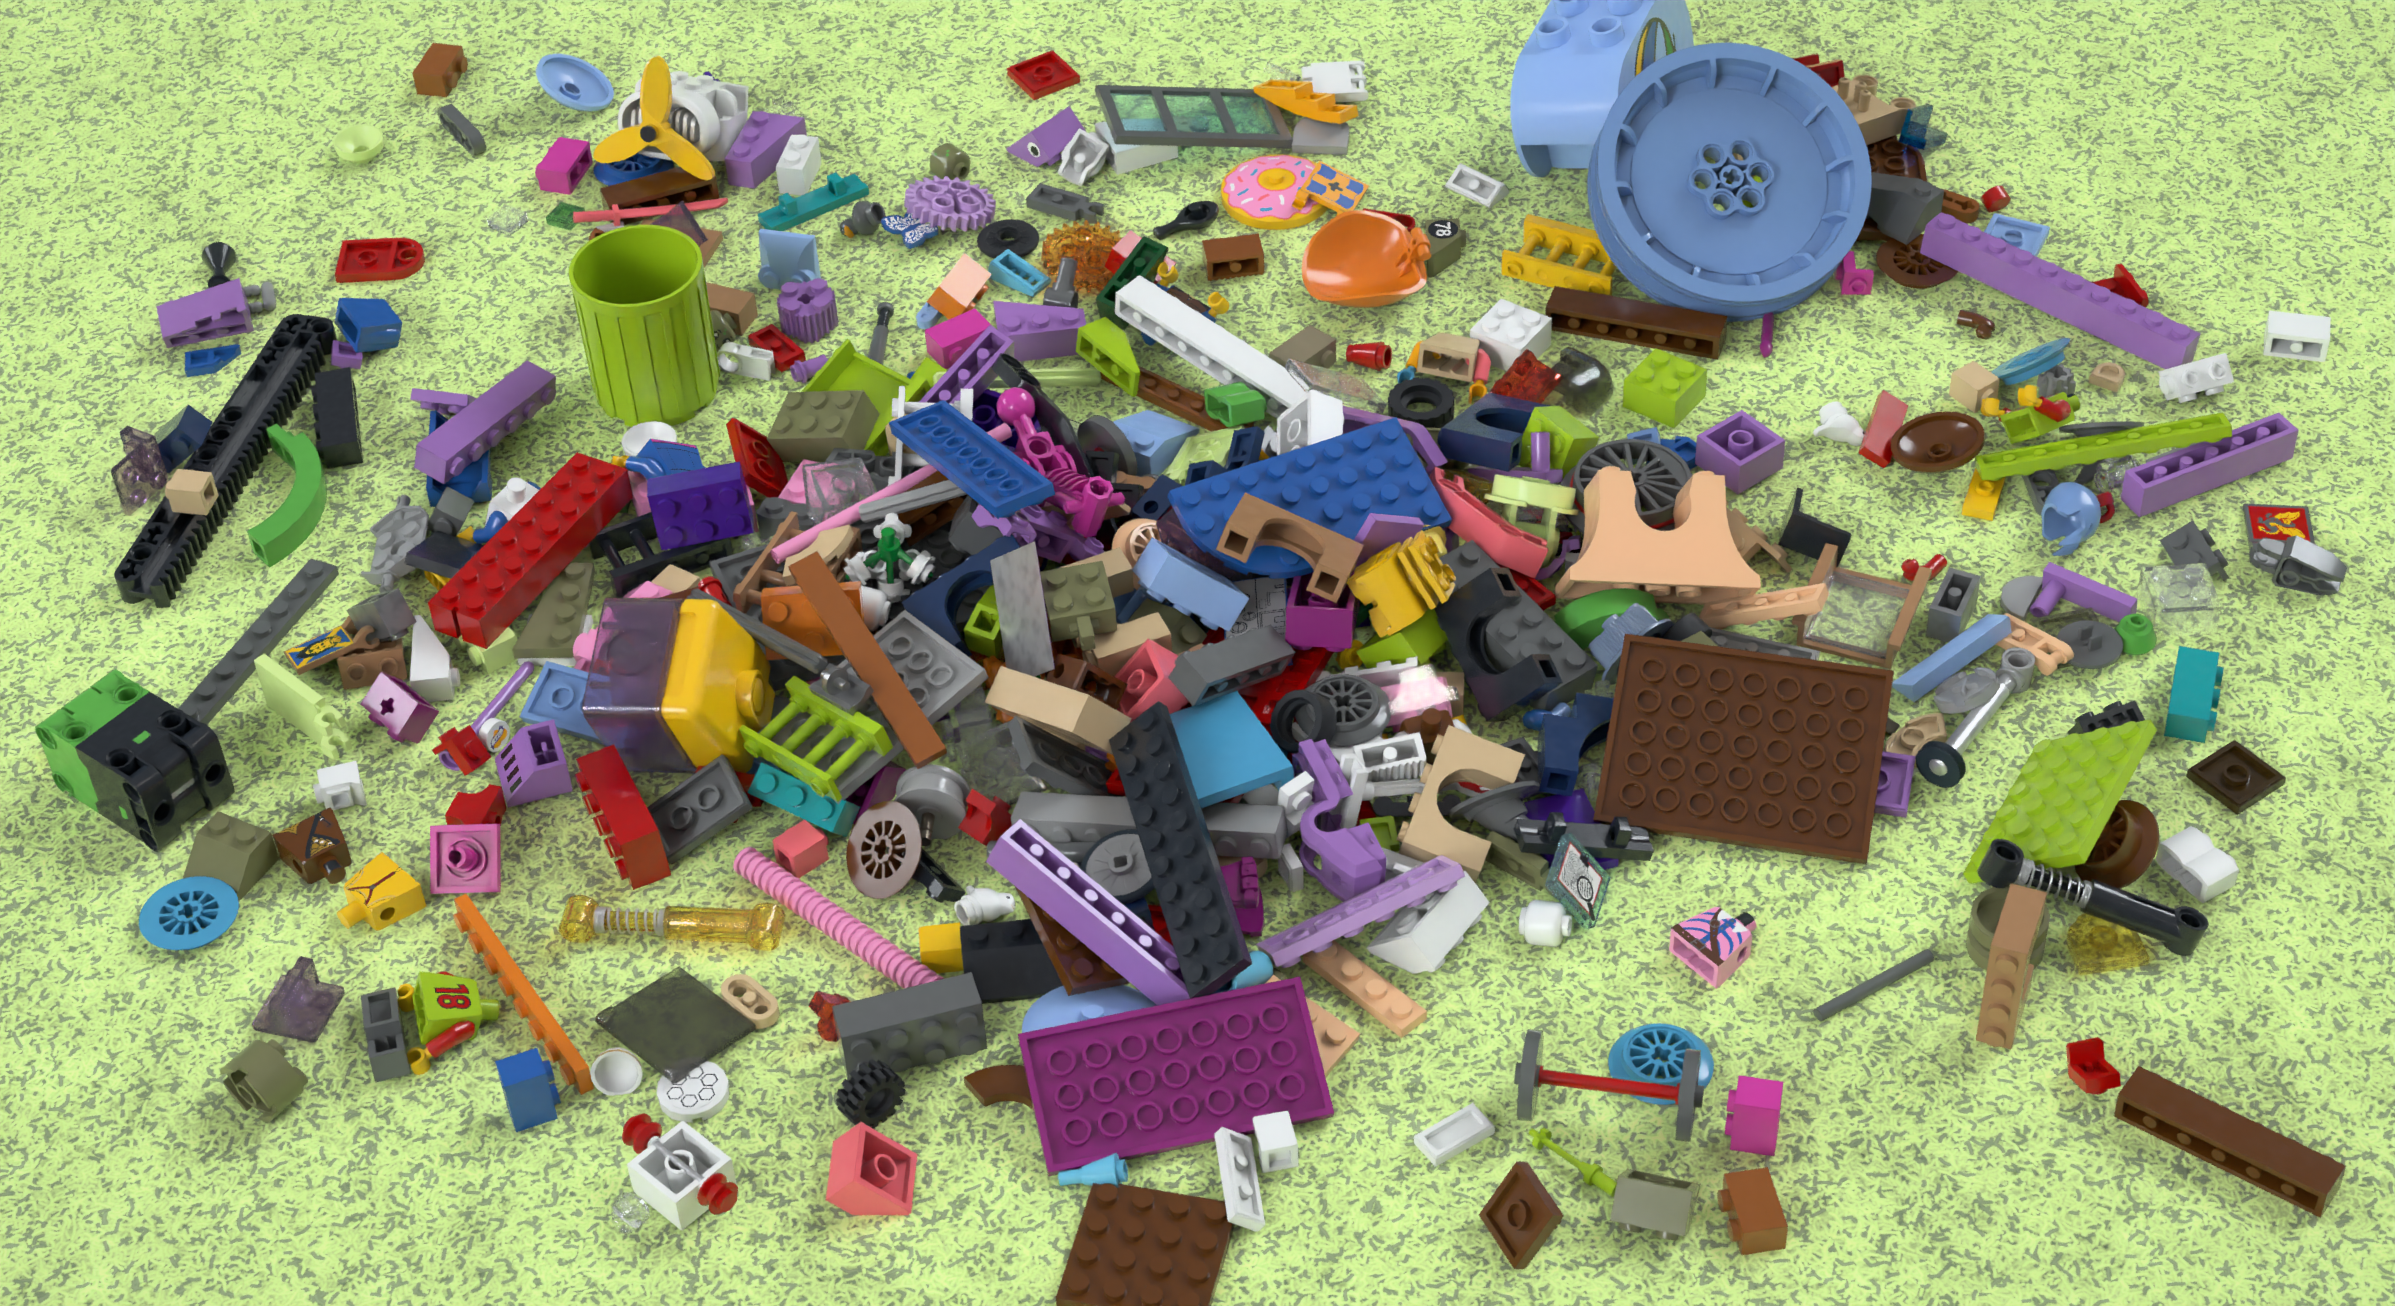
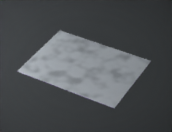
[990,541,1055,677]

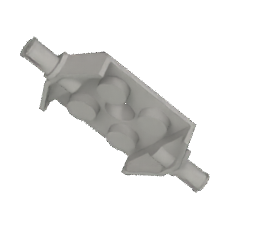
[361,495,429,593]

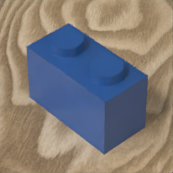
[495,1048,561,1132]

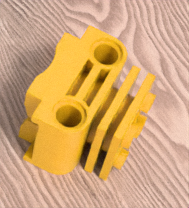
[1346,530,1456,638]

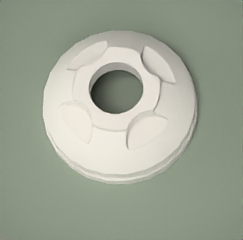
[622,421,677,457]

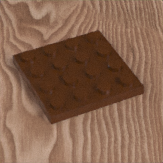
[1056,1183,1235,1306]

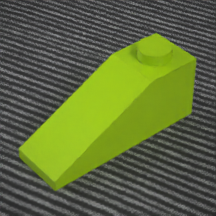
[1075,317,1140,397]

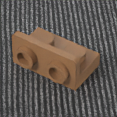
[337,638,407,690]

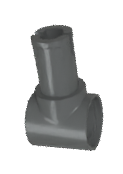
[1043,258,1078,308]

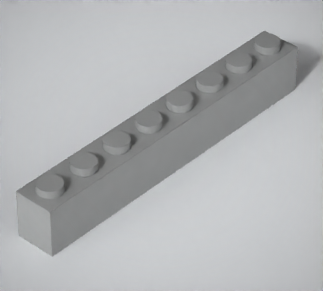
[1011,791,1288,859]

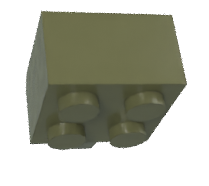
[1040,561,1117,651]

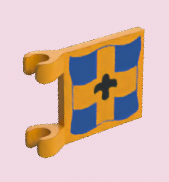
[1291,161,1369,216]

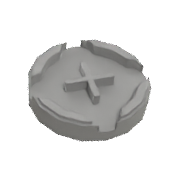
[1934,667,2000,714]

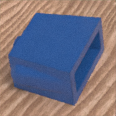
[335,298,402,353]

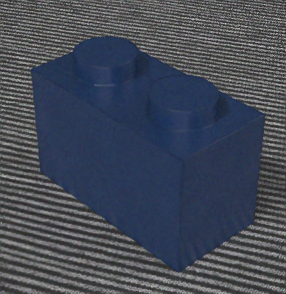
[144,404,213,473]

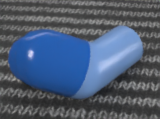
[1523,702,1571,731]

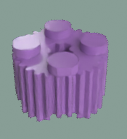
[777,278,838,344]

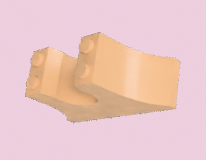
[1555,466,1761,605]

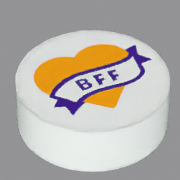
[478,718,510,752]

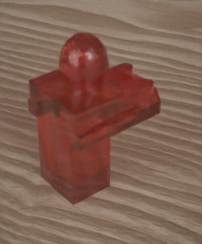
[808,991,851,1042]

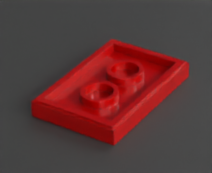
[726,418,788,498]

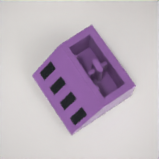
[495,719,573,808]

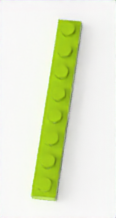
[1975,412,2232,481]

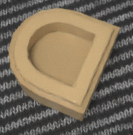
[2088,362,2125,393]

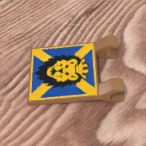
[284,616,380,675]

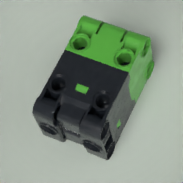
[35,669,235,852]

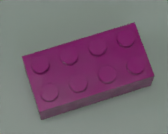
[1285,571,1360,652]

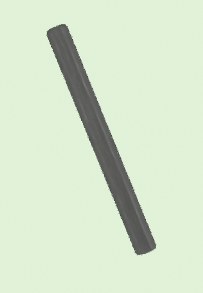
[687,589,827,674]

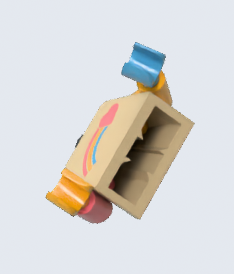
[1397,333,1491,404]

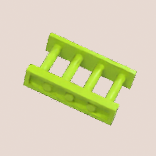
[739,676,893,802]

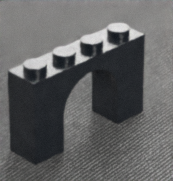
[1434,567,1563,722]

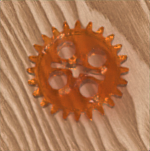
[1041,220,1123,293]

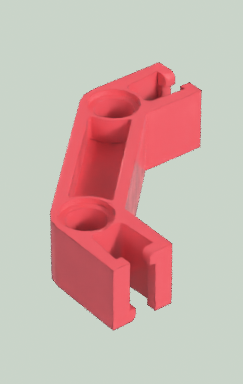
[1429,466,1548,579]

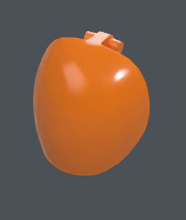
[1301,210,1431,308]

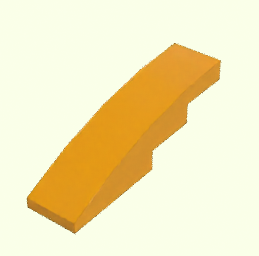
[1253,80,1358,124]

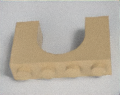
[1057,547,1172,676]
[1396,725,1525,883]

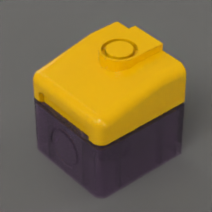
[582,597,775,774]

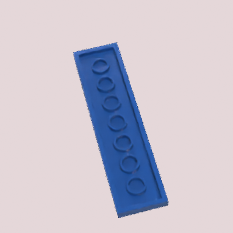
[889,400,1055,519]

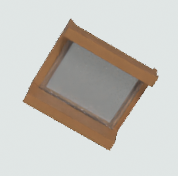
[1792,543,1932,669]

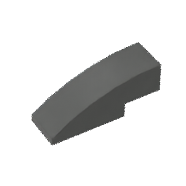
[361,987,411,1082]

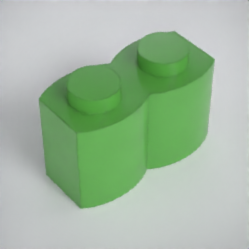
[1204,382,1267,427]

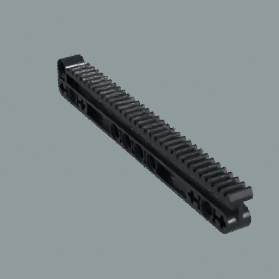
[114,314,337,608]

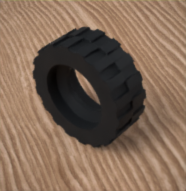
[1388,377,1454,428]

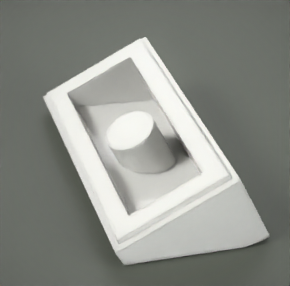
[1445,163,1509,208]

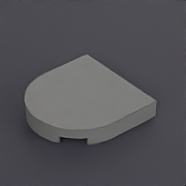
[1292,117,1349,155]

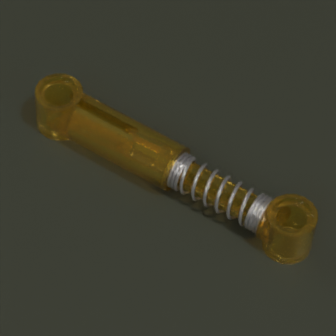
[559,895,785,951]

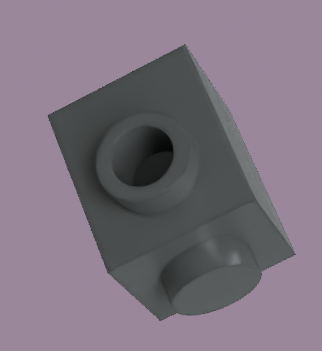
[427,487,474,536]

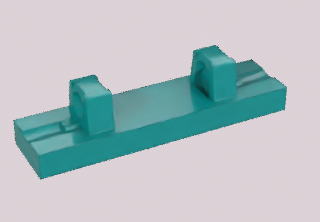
[758,172,869,231]

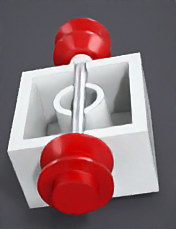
[622,1113,738,1231]

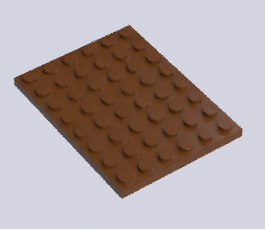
[1593,634,1894,865]

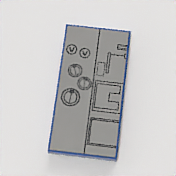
[1224,577,1293,666]

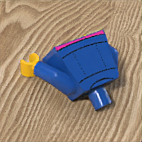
[611,439,706,481]

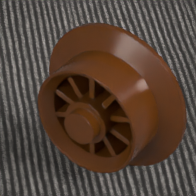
[2074,800,2160,889]

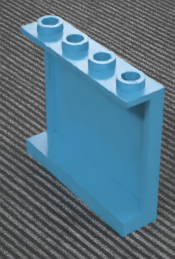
[1170,691,1294,808]

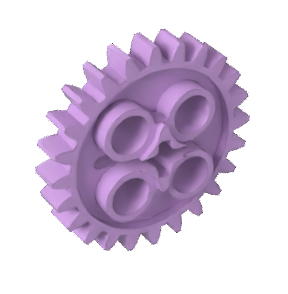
[904,176,996,232]

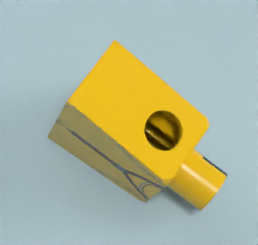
[337,852,426,931]

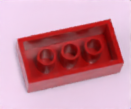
[575,744,671,890]

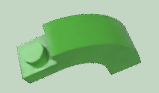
[1554,588,1670,651]

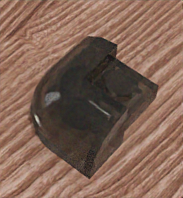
[1542,347,1613,416]

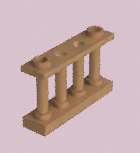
[733,511,863,614]

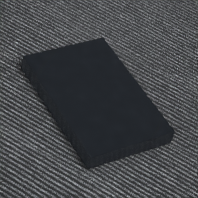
[404,531,484,578]

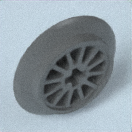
[1295,674,1392,746]

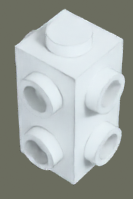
[2158,353,2234,403]

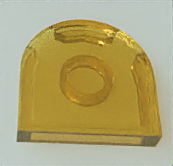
[2066,913,2149,976]

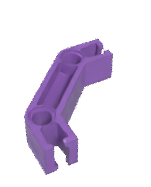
[1343,406,1448,476]

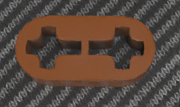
[1942,189,1980,223]

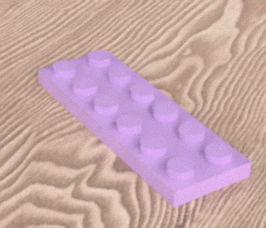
[1256,855,1465,968]

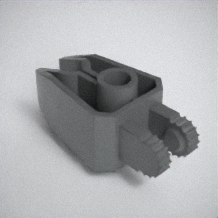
[2250,535,2347,595]

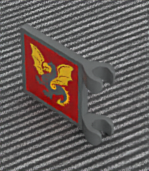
[2243,503,2316,562]

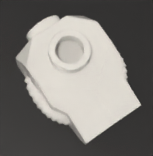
[1058,128,1109,186]

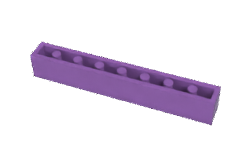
[986,819,1190,1005]

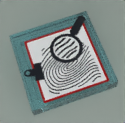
[1545,832,1611,930]

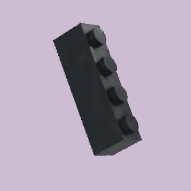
[311,367,363,469]

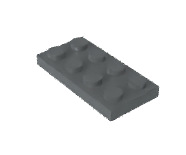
[1007,716,1124,797]

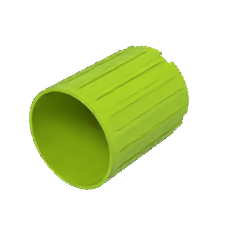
[569,225,720,427]

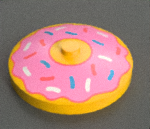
[1221,154,1328,230]

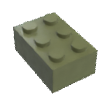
[767,390,879,462]

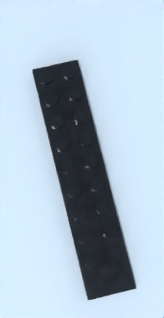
[1109,701,1253,999]

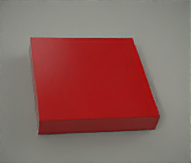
[1007,50,1080,100]

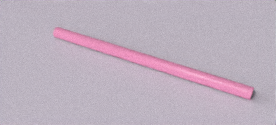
[771,423,1012,564]

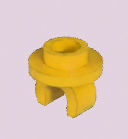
[1335,639,1363,670]

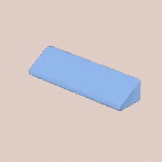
[1892,614,2012,702]

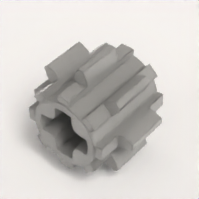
[2037,364,2076,397]

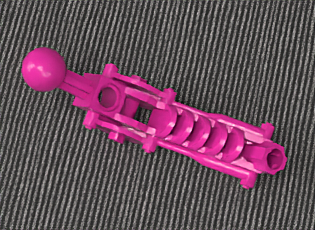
[996,387,1125,538]

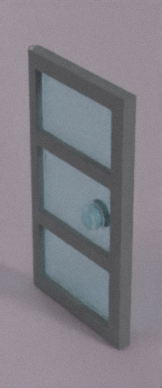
[1095,85,1293,148]

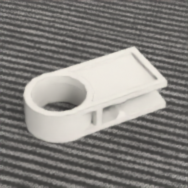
[717,342,776,381]

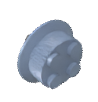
[1588,603,1674,685]

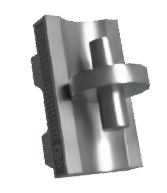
[808,663,874,716]

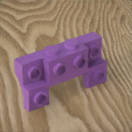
[971,504,1105,563]

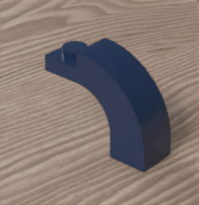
[1185,426,1265,485]

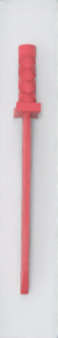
[573,198,728,226]

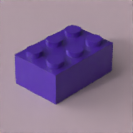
[647,461,754,550]

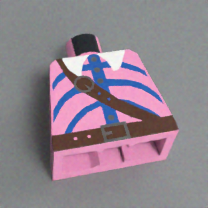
[1669,907,1756,989]

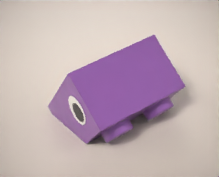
[1006,106,1086,167]

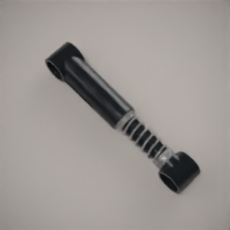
[1977,839,2209,956]

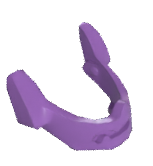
[1535,535,1581,580]

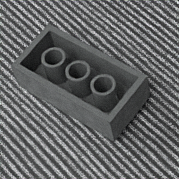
[832,972,987,1080]

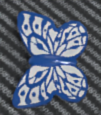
[881,212,939,249]

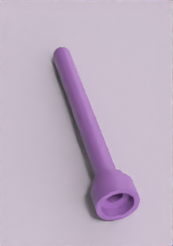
[439,661,534,771]

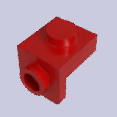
[432,725,491,776]
[2066,1037,2121,1094]

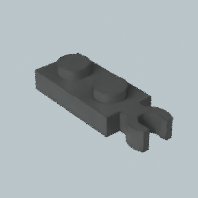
[1026,183,1104,224]

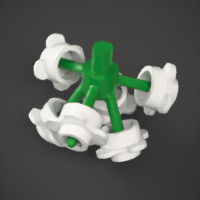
[843,513,936,603]

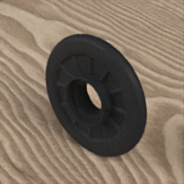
[977,219,1039,259]

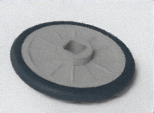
[1080,829,1155,904]

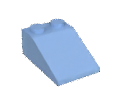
[1113,410,1199,477]

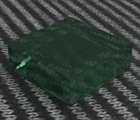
[546,202,585,231]

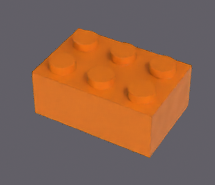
[760,581,865,660]

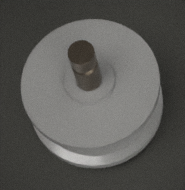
[894,764,970,846]

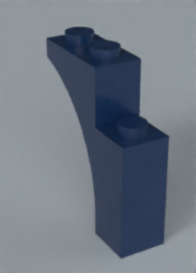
[1537,692,1614,796]

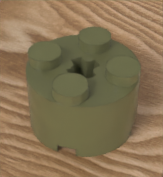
[220,1039,308,1123]

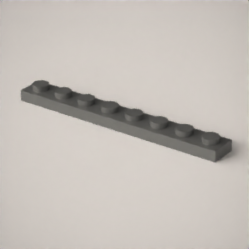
[178,559,339,725]

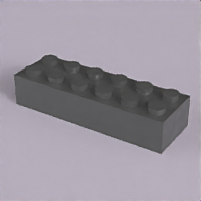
[1439,540,1598,711]

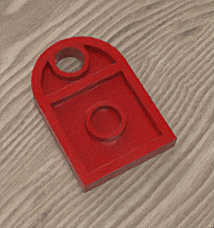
[335,238,425,283]

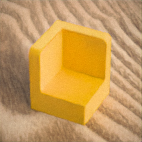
[918,922,964,974]

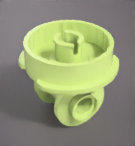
[1484,474,1579,568]

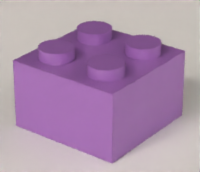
[1695,410,1785,494]

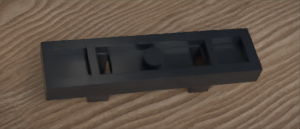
[1514,812,1654,861]

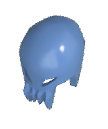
[2041,482,2101,556]

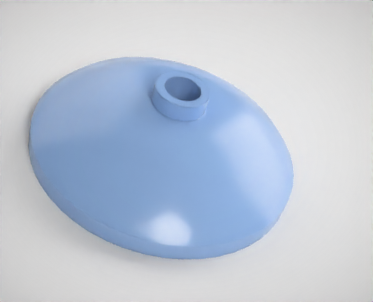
[536,54,614,112]

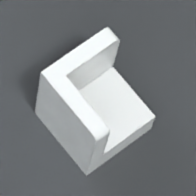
[1253,1110,1298,1173]

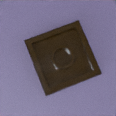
[2186,740,2286,815]

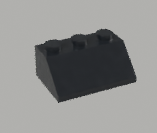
[960,919,1063,1004]

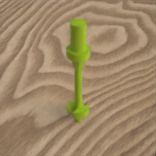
[1528,1128,1617,1197]

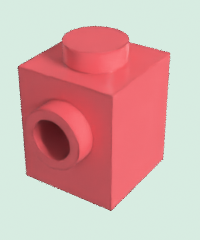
[772,820,829,878]

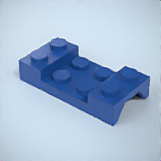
[426,411,492,507]

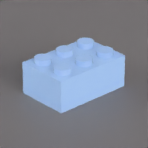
[1132,537,1249,631]

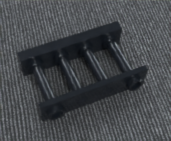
[589,512,733,600]

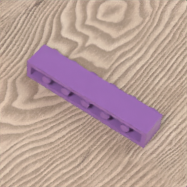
[414,360,556,484]
[2120,413,2299,517]

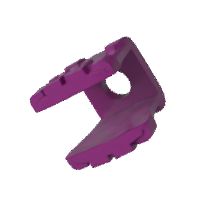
[1221,856,1265,937]

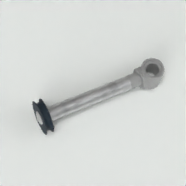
[1915,647,2035,788]

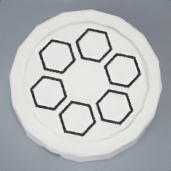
[657,1059,729,1123]

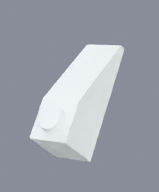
[410,615,460,702]

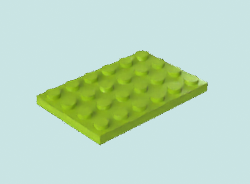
[1963,719,2157,884]

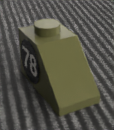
[1425,218,1466,277]

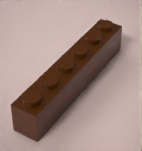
[1545,286,1728,360]
[2114,1066,2346,1218]

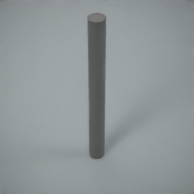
[1813,949,1934,1022]

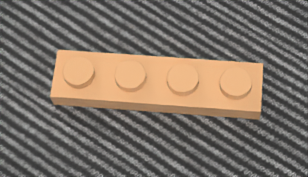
[1699,583,1829,630]
[1303,940,1427,1038]

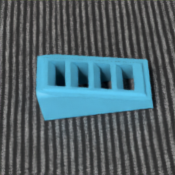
[988,249,1052,297]

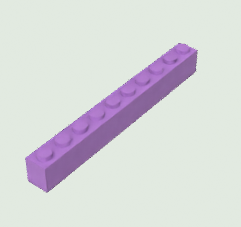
[1920,212,2201,369]

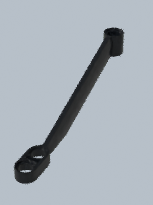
[992,353,1118,552]

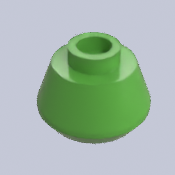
[2114,614,2157,655]

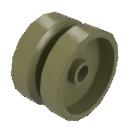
[1966,886,2050,971]

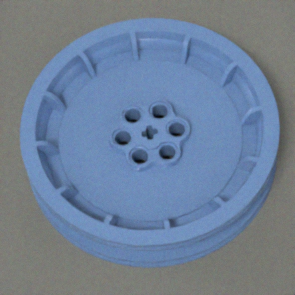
[1587,43,1872,322]

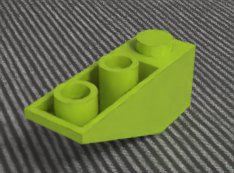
[964,585,1003,658]

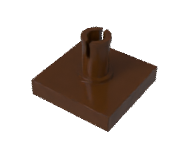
[1479,1161,1564,1270]

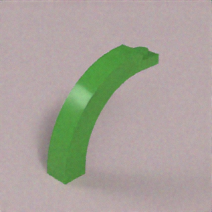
[247,424,327,568]

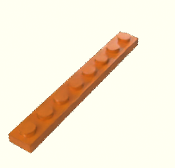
[453,894,594,1095]

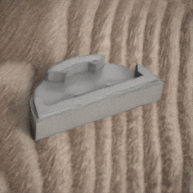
[2000,576,2043,621]

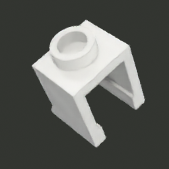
[313,761,367,810]

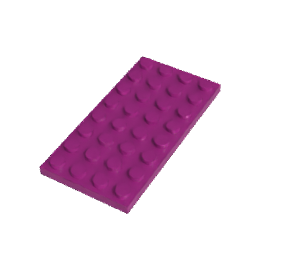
[1018,977,1334,1177]

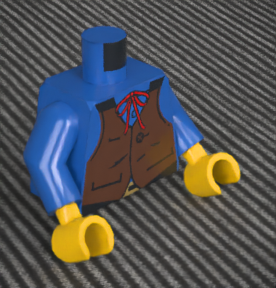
[1141,262,1229,346]

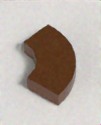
[964,1065,1033,1110]

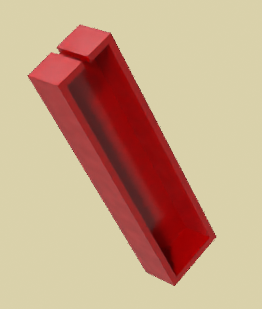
[428,452,633,649]

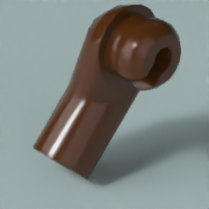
[1957,310,1995,340]

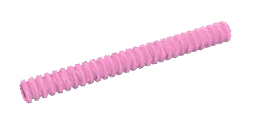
[733,847,944,988]

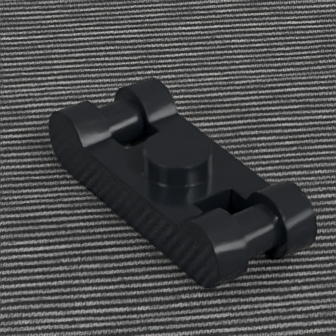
[1373,794,1461,817]

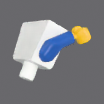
[456,477,541,544]

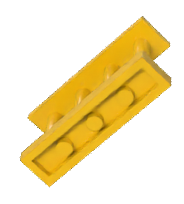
[1502,214,1617,296]

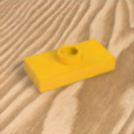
[1962,468,2006,521]

